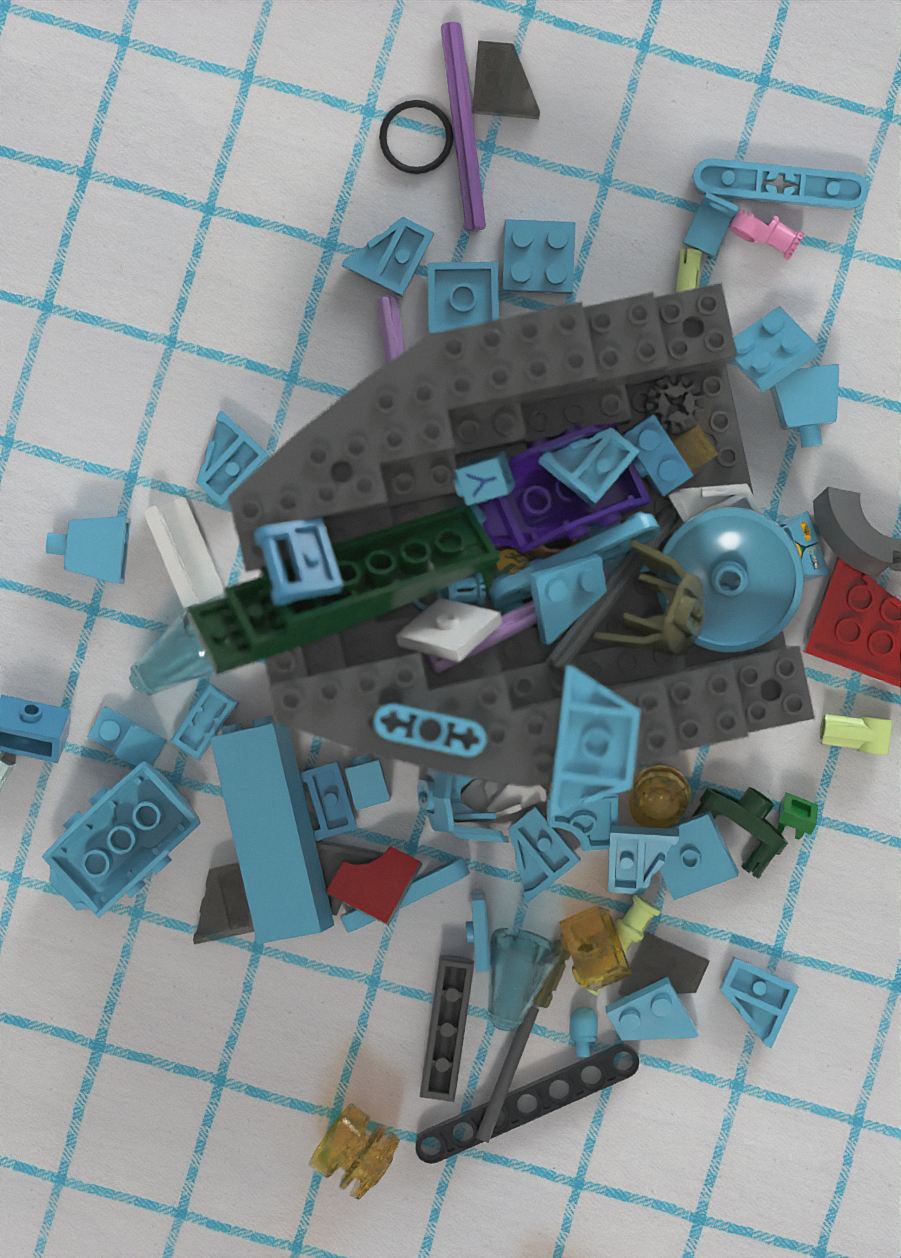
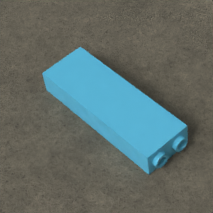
[210,716,335,944]

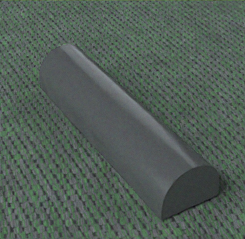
[419,955,475,1102]

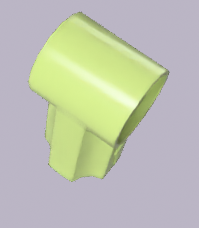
[820,714,893,755]

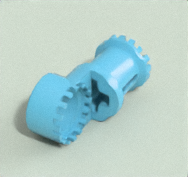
[411,573,485,611]

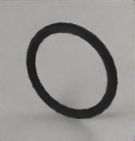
[379,100,453,174]

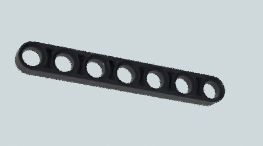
[415,1044,640,1164]

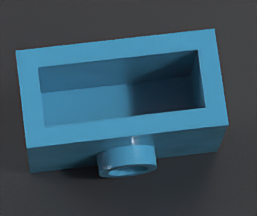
[621,415,694,496]
[0,695,71,763]

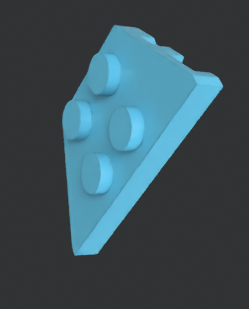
[549,665,640,816]

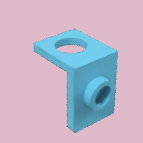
[683,192,739,257]

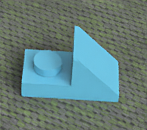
[87,706,167,766]

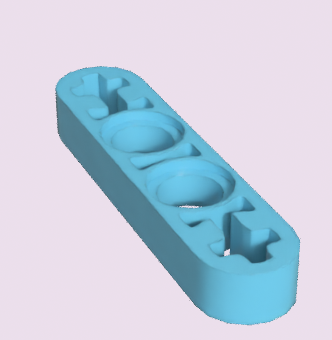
[340,857,470,933]

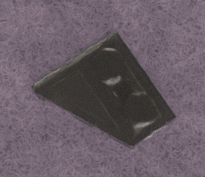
[472,41,540,119]
[193,862,255,945]
[618,931,710,996]

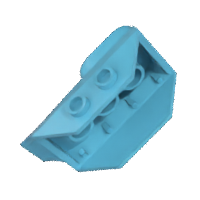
[41,761,201,918]

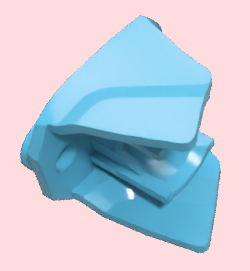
[417,768,509,843]

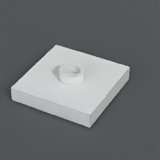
[396,598,502,662]

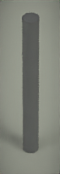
[475,1004,539,1143]

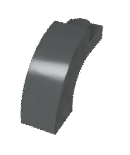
[813,486,901,577]

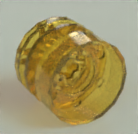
[308,1103,400,1200]

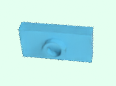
[170,683,239,761]

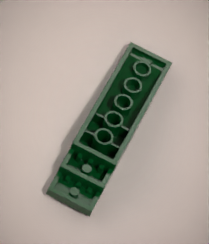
[188,504,500,675]

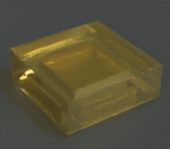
[672,424,719,472]

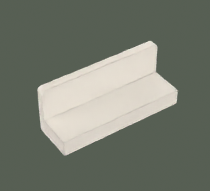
[143,497,224,609]

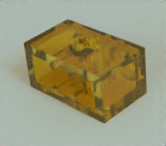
[559,905,632,991]

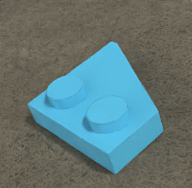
[196,410,271,508]
[605,976,699,1041]

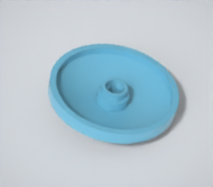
[656,507,803,652]

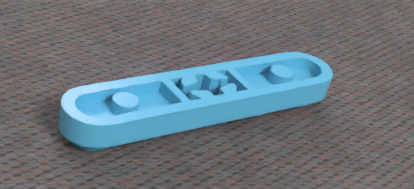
[692,158,868,210]
[488,512,660,609]

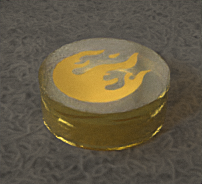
[493,546,529,575]

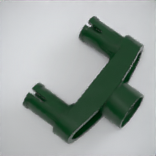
[690,787,788,879]

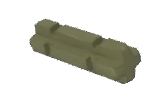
[531,940,573,1008]

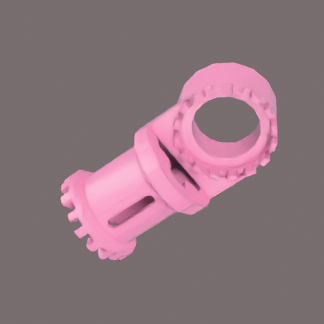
[729,209,805,260]

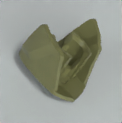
[593,539,706,657]

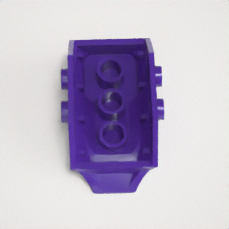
[475,424,651,553]

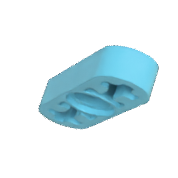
[374,704,486,757]

